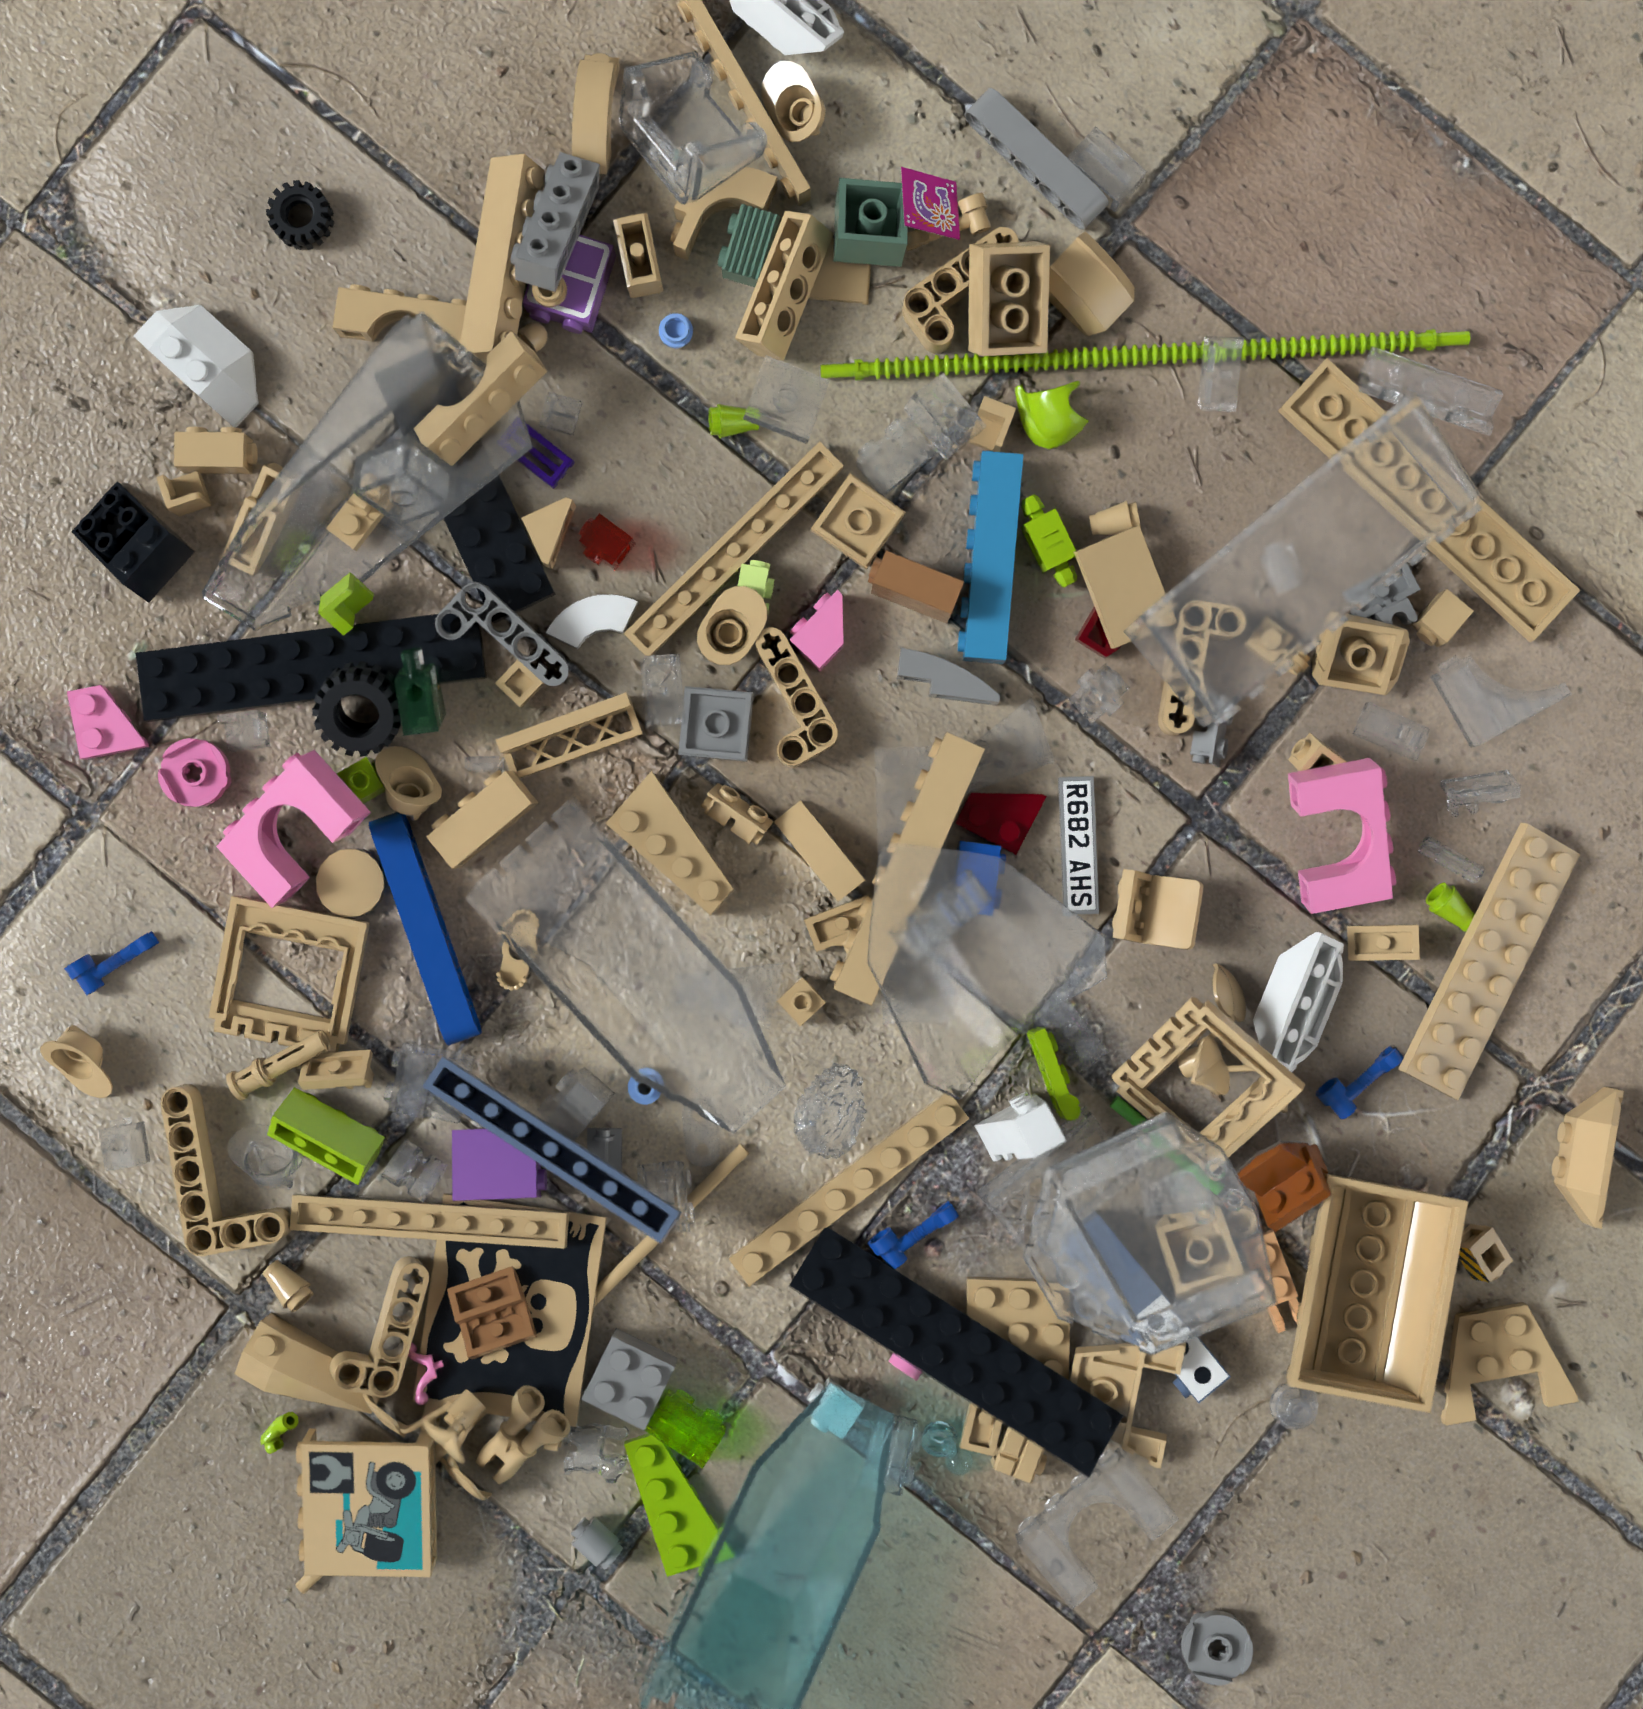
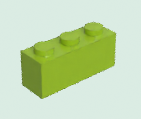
[267,1087,385,1185]

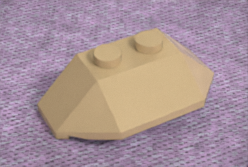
[1552,1087,1624,1229]

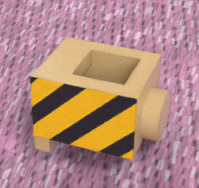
[1458,1224,1513,1283]

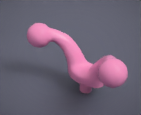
[408,1343,444,1406]

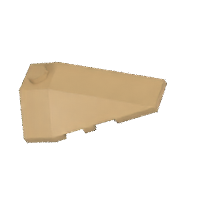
[235,1313,387,1414]

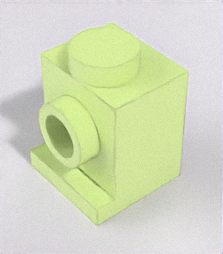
[738,560,775,615]

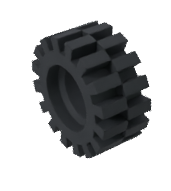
[266,180,334,250]

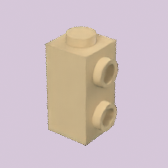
[174,427,258,474]

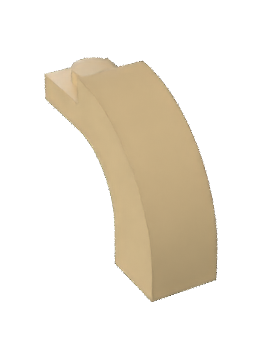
[572,53,619,175]
[670,166,778,261]

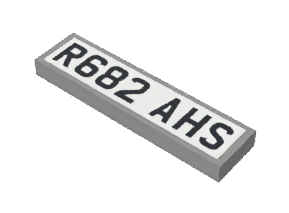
[1058,776,1099,915]

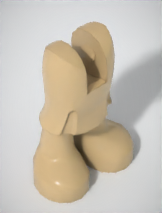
[476,1385,570,1484]

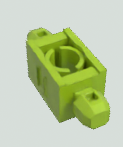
[1020,494,1077,588]

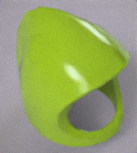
[1015,381,1089,449]

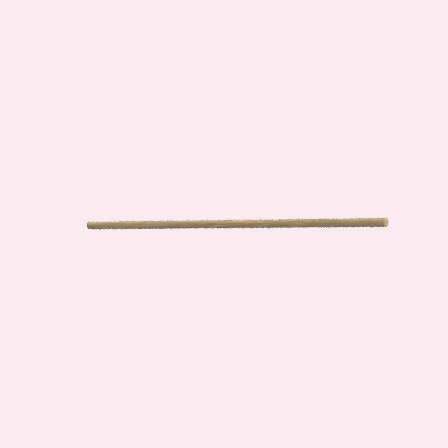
[296,1144,750,1594]

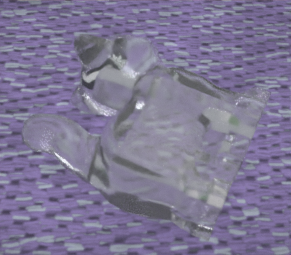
[564,1423,629,1483]

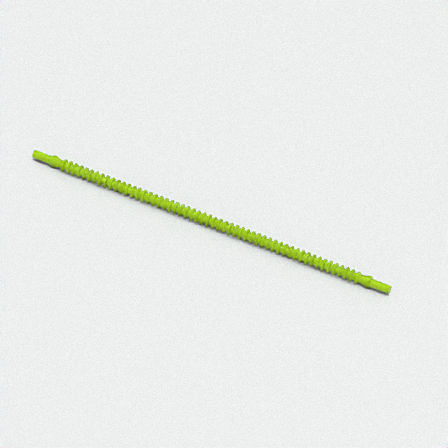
[820,329,1471,380]

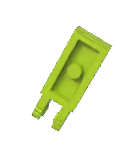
[1026,1027,1082,1121]

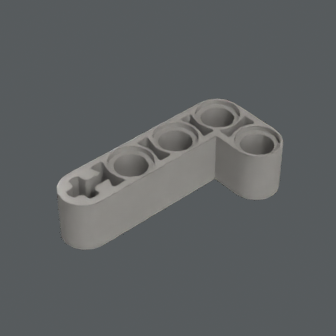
[435,582,569,686]

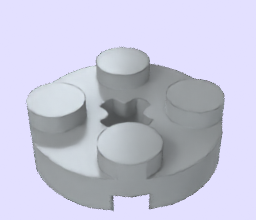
[1181,1610,1253,1685]

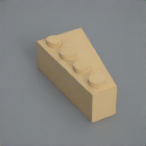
[605,771,735,915]

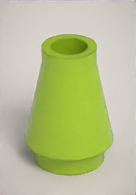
[708,404,759,439]
[1425,883,1475,932]

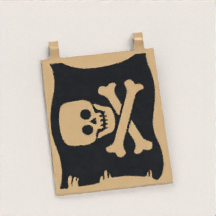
[412,1194,607,1451]

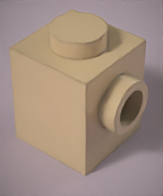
[1288,733,1346,771]

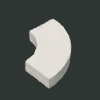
[546,595,639,649]

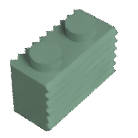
[717,204,781,287]

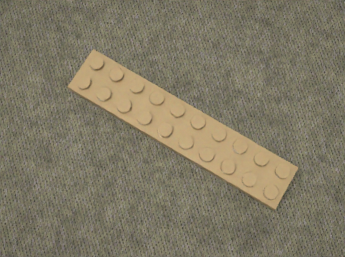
[1278,358,1580,642]

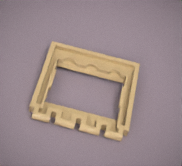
[208,895,370,1053]
[1112,997,1305,1174]

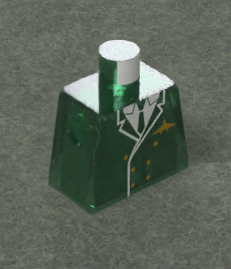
[395,648,446,736]

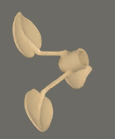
[1177,963,1288,1113]
[363,1389,492,1500]

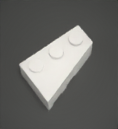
[974,1092,1066,1162]

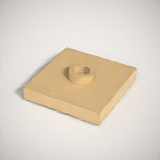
[811,473,906,570]

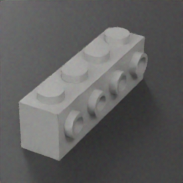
[511,152,600,292]

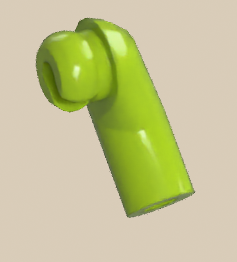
[260,1412,299,1454]

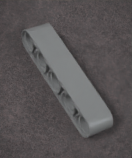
[964,88,1109,230]

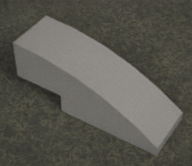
[897,648,1000,706]

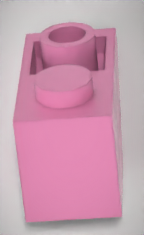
[790,590,844,672]

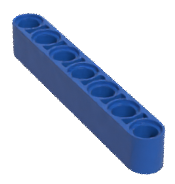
[369,812,482,1046]

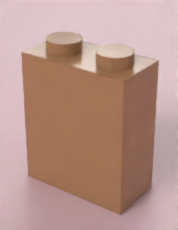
[868,551,964,624]

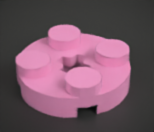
[158,738,231,807]

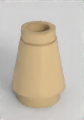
[1089,501,1141,536]
[263,1260,314,1312]

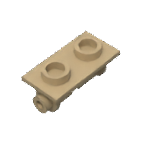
[701,783,774,845]

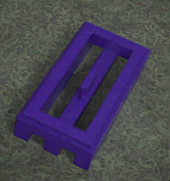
[499,419,575,489]

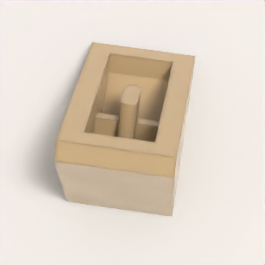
[521,497,576,570]

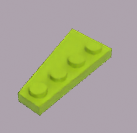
[624,1430,734,1577]

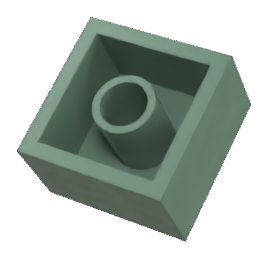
[833,178,908,267]

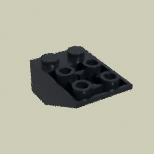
[71,481,195,603]

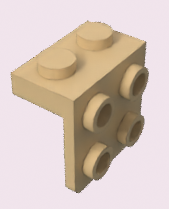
[1112,869,1203,950]

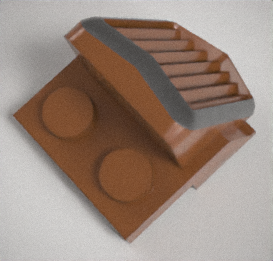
[1237,1141,1332,1232]

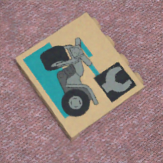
[296,1428,437,1577]

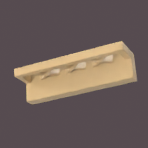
[496,693,643,779]

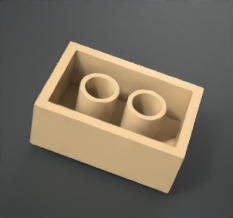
[968,241,1050,356]

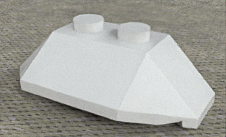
[730,0,844,55]
[134,305,259,428]
[1253,932,1344,1072]

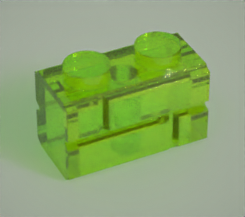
[644,1389,727,1468]

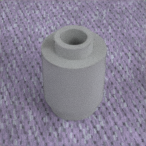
[571,1516,623,1570]

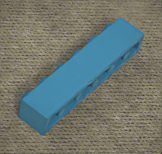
[957,451,1024,664]

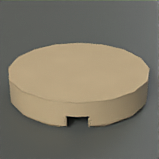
[316,849,386,917]

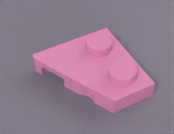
[67,685,149,760]

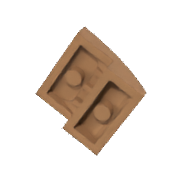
[447,1266,537,1359]

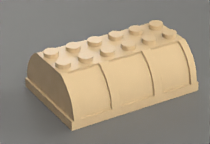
[1286,1174,1468,1413]

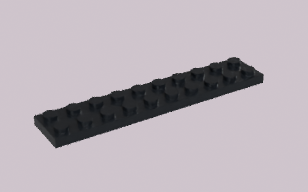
[136,613,487,722]
[788,1227,1124,1478]

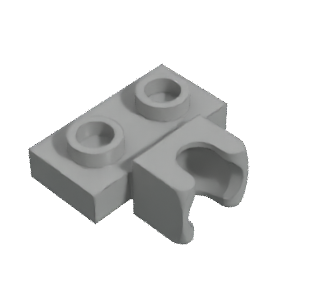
[1341,559,1421,625]

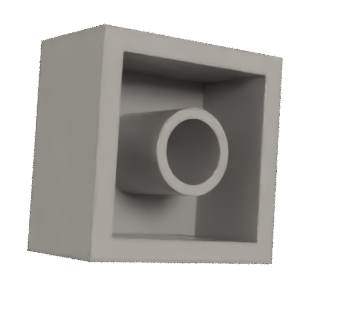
[581,1328,678,1430]

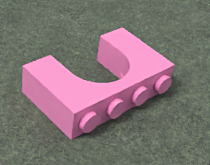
[216,750,371,908]
[1288,758,1396,914]

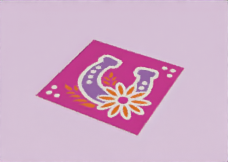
[901,167,960,240]

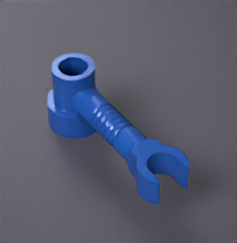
[64,931,159,996]
[1316,1046,1404,1119]
[868,1201,959,1269]

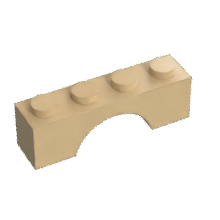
[332,284,467,354]
[414,331,548,469]

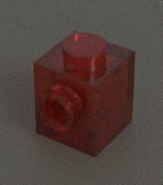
[579,513,636,571]

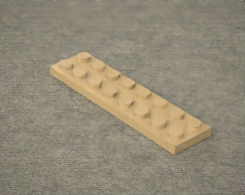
[1398,823,1580,1100]

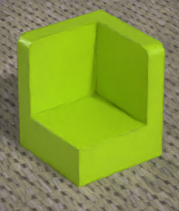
[318,572,374,636]

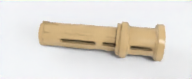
[226,1030,331,1101]

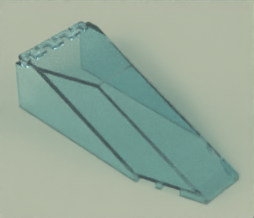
[639,1382,894,1709]

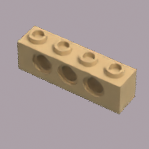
[735,211,833,361]

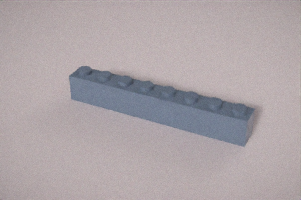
[422,1057,683,1243]

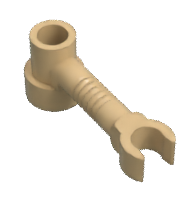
[906,193,991,251]

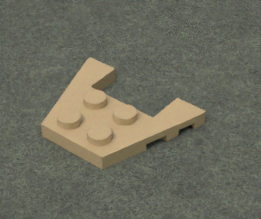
[1441,1302,1579,1426]
[1070,1339,1186,1469]

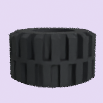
[312,661,406,757]

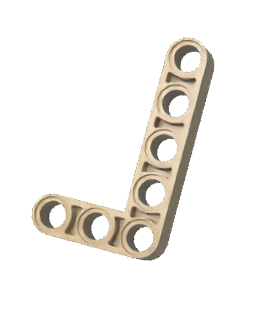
[161,1084,291,1256]

